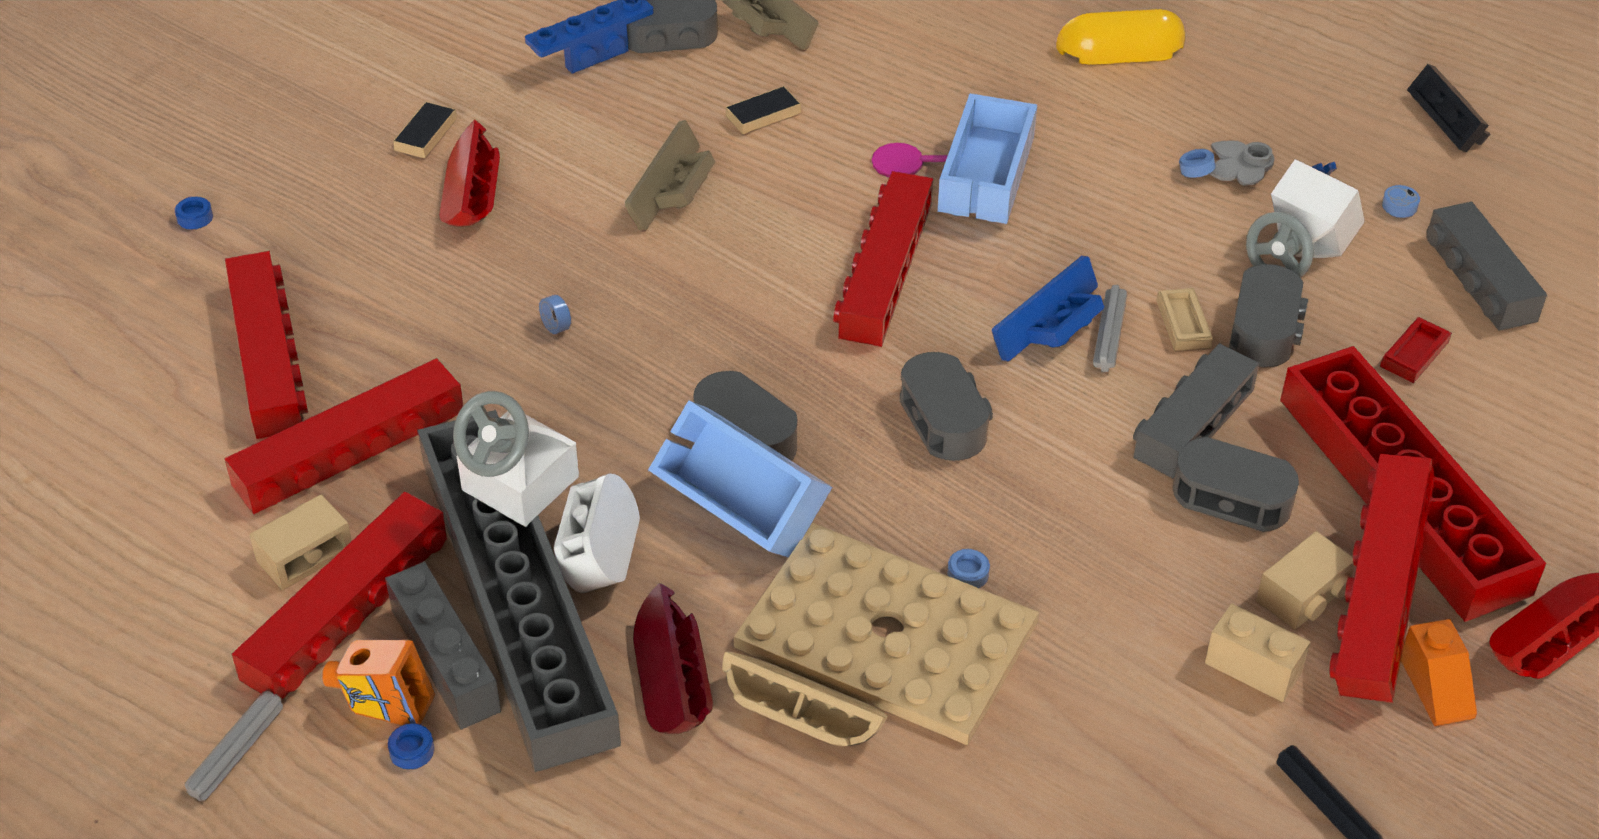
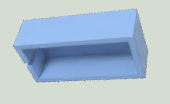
[937,93,1037,224]
[648,400,833,557]

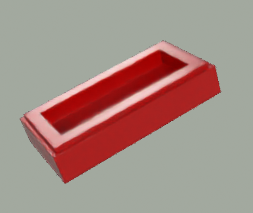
[1380,317,1452,383]

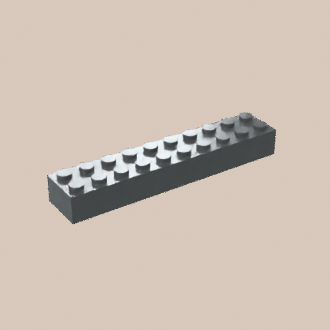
[418,410,621,772]

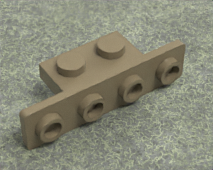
[722,0,818,50]
[625,120,715,230]

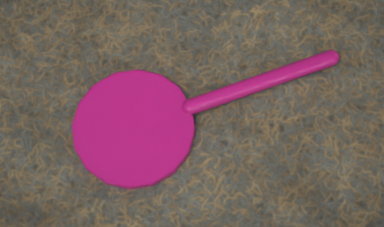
[872,143,948,177]

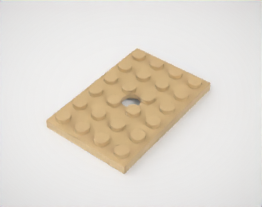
[734,523,1039,746]

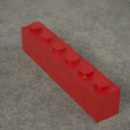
[833,171,933,347]
[225,251,308,440]
[224,358,464,515]
[1329,454,1435,703]
[232,491,447,700]

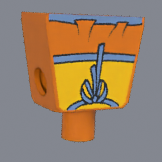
[322,640,435,726]

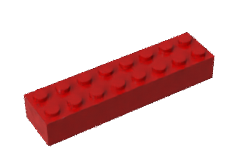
[1280,346,1547,622]

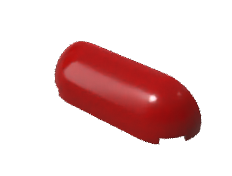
[439,119,500,227]
[1489,573,1599,679]

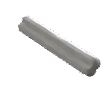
[1093,285,1127,372]
[185,691,283,801]

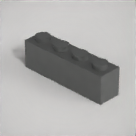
[1426,201,1547,331]
[1133,343,1260,479]
[385,562,501,730]

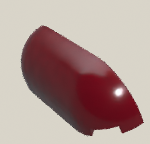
[633,583,713,734]

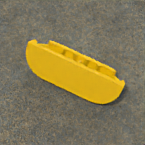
[1056,9,1185,65]

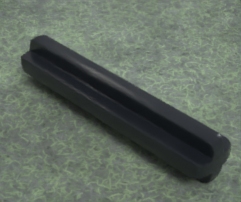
[1276,745,1383,839]

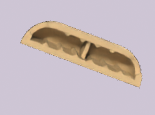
[722,652,888,746]

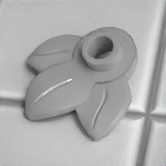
[1210,141,1274,186]

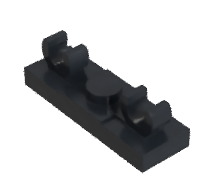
[1407,64,1491,152]

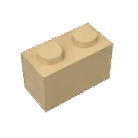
[249,494,352,591]
[1256,531,1354,630]
[1205,603,1311,702]

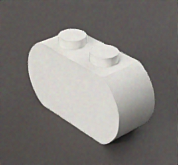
[554,474,640,593]

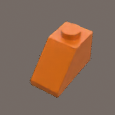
[1401,619,1477,726]

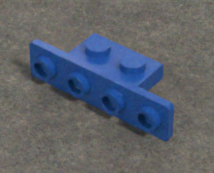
[525,0,654,74]
[992,256,1104,361]

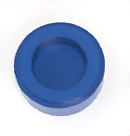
[175,197,213,229]
[388,724,434,769]

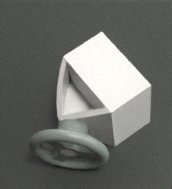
[1246,159,1365,278]
[453,391,579,527]

